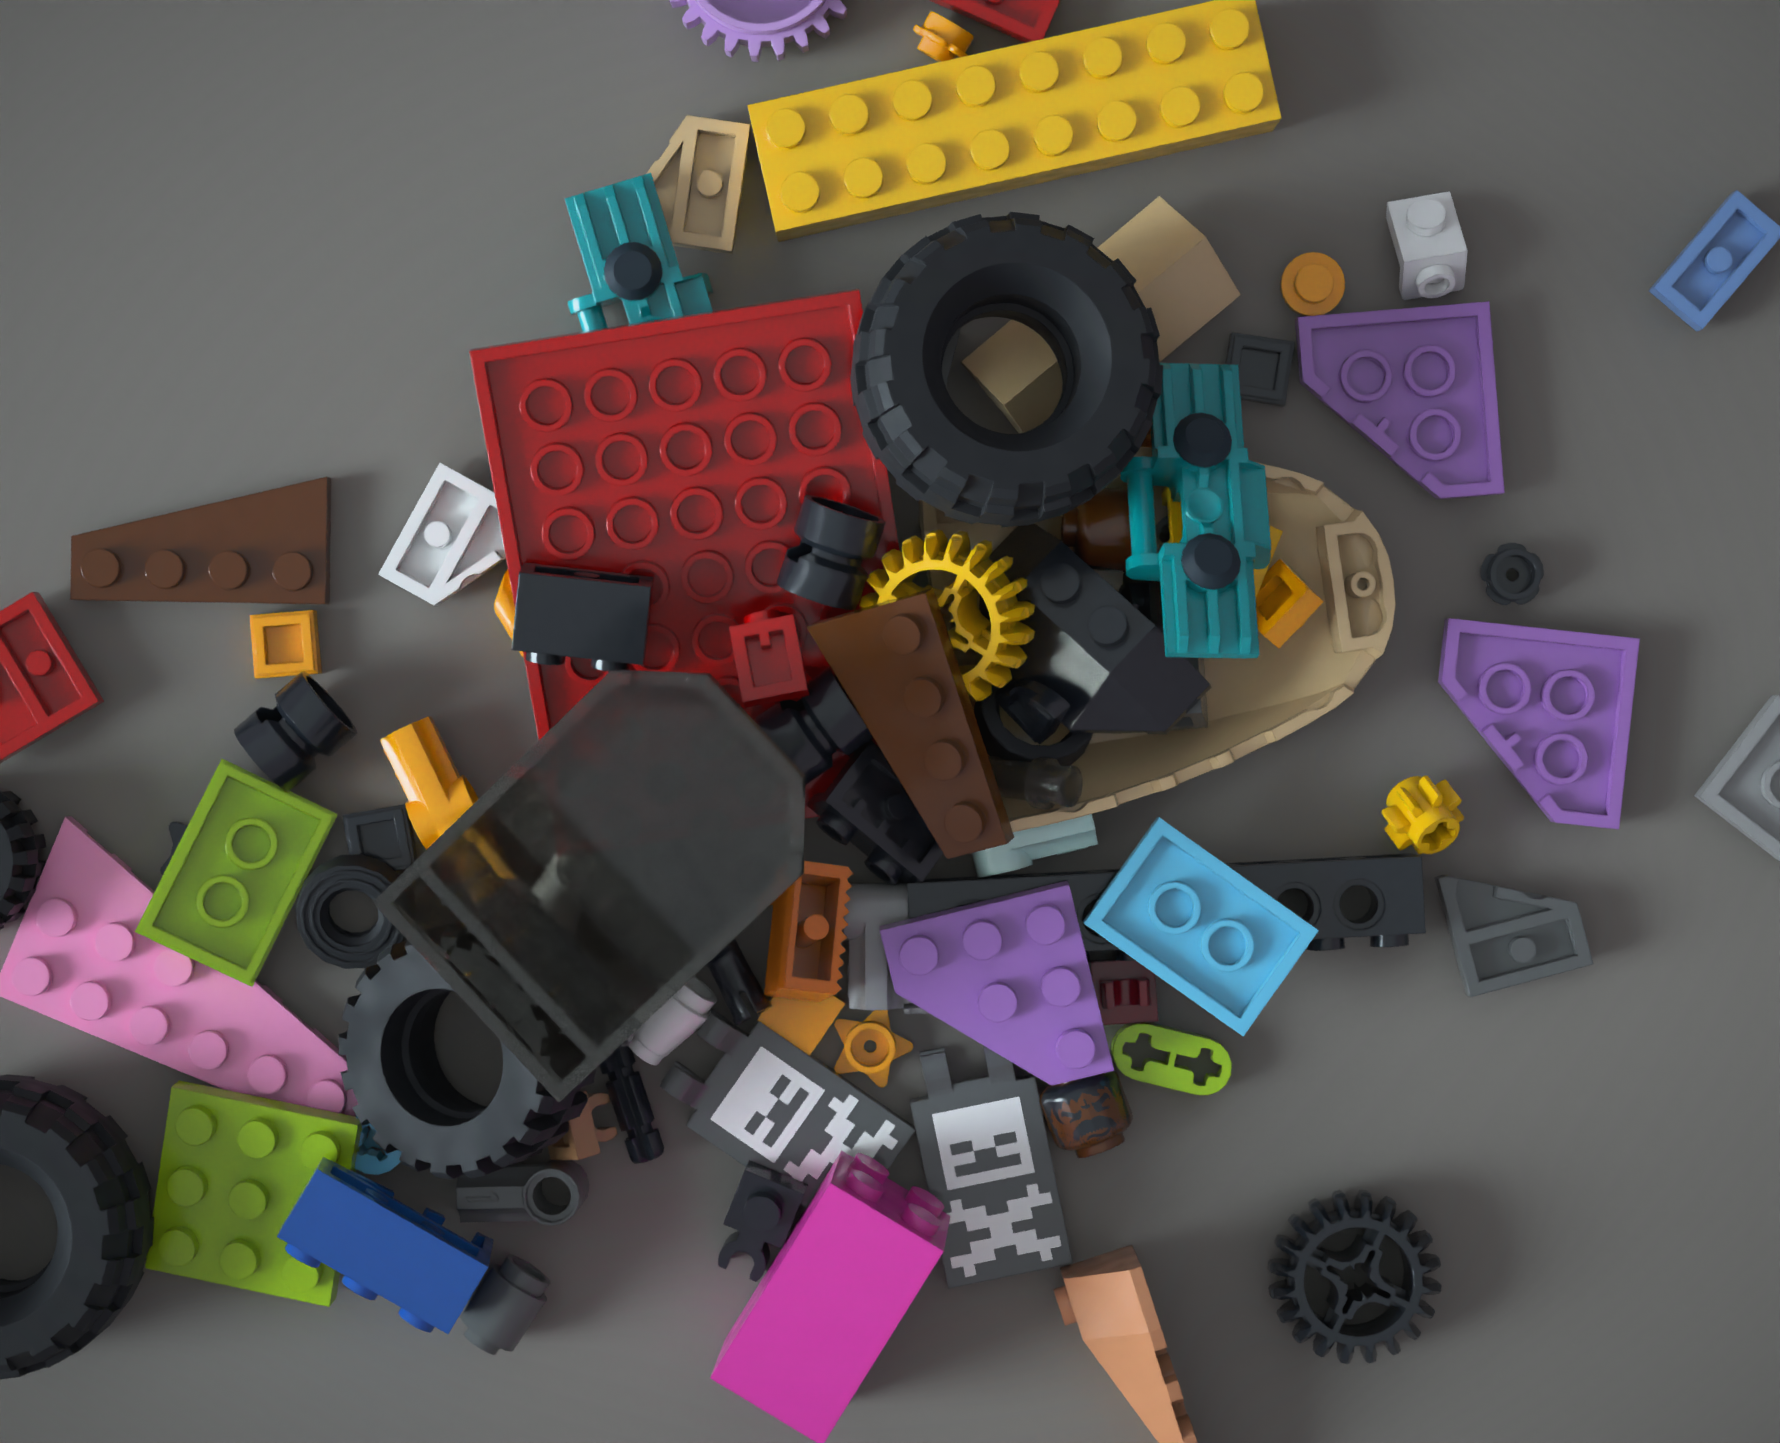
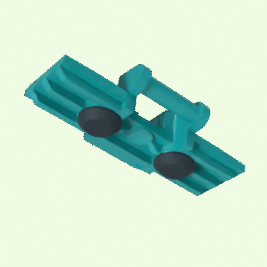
[564,173,713,331]
[1120,363,1271,659]

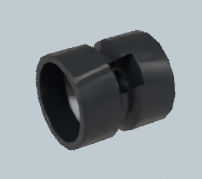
[777,495,886,610]
[756,666,874,787]
[234,671,357,792]

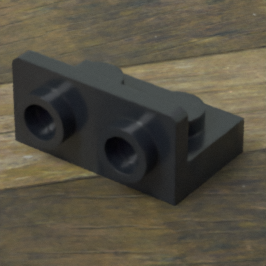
[807,741,943,885]

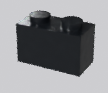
[511,563,654,672]

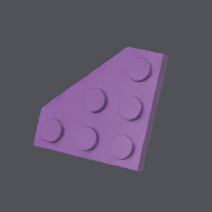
[1295,301,1505,500]
[1438,618,1640,829]
[880,880,1114,1086]

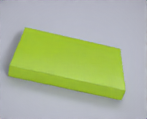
[135,759,338,987]

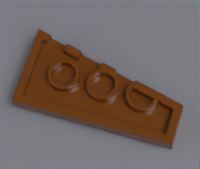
[70,477,331,605]
[807,588,1014,859]

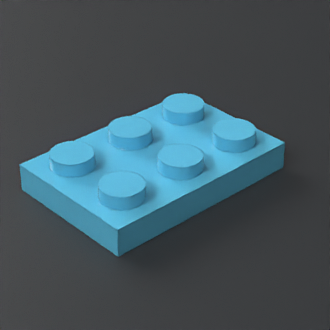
[1083,816,1319,1036]

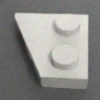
[378,463,506,606]

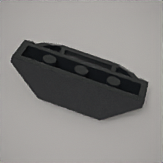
[979,523,1211,734]

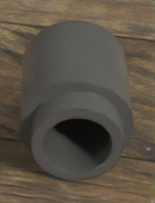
[460,1255,550,1355]

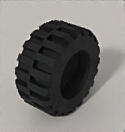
[338,921,598,1179]

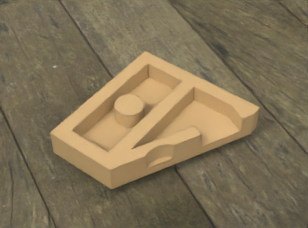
[646,115,751,254]

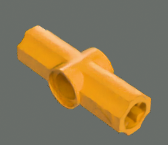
[380,716,514,913]

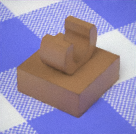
[548,1091,618,1160]

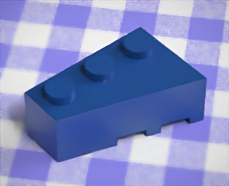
[277,1157,494,1334]

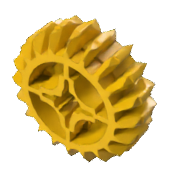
[859,529,1035,701]

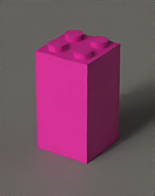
[710,1150,950,1443]

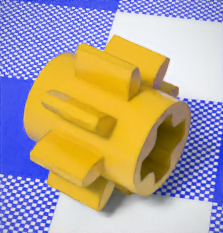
[1381,775,1464,854]

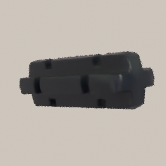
[596,1043,664,1164]

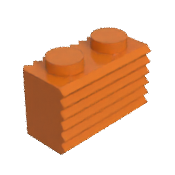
[764,860,853,1002]

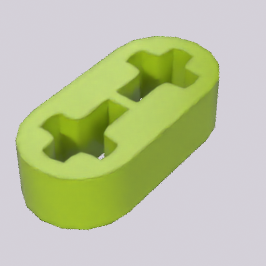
[1111,1022,1232,1095]

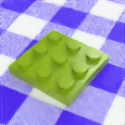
[145,1080,363,1307]

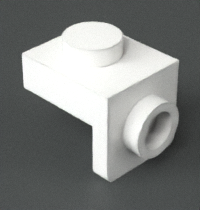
[1386,191,1468,300]

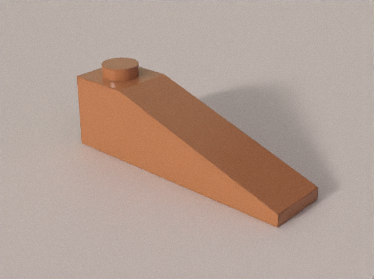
[1053,1245,1198,1443]

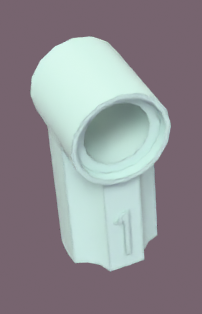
[972,814,1098,877]

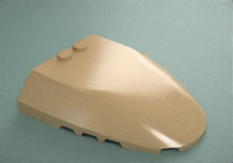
[919,447,1396,832]

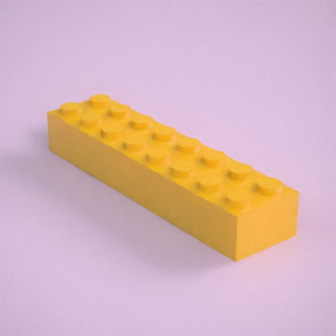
[747,0,1282,242]

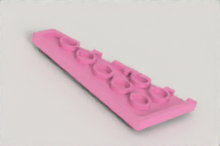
[0,816,358,1116]

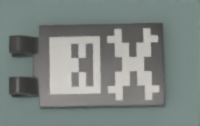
[660,1009,916,1208]
[910,1045,1073,1289]

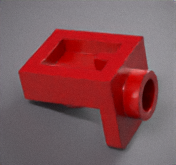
[729,610,810,708]

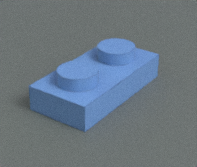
[1648,190,1780,332]

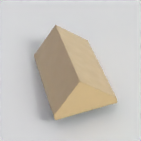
[961,196,1241,434]

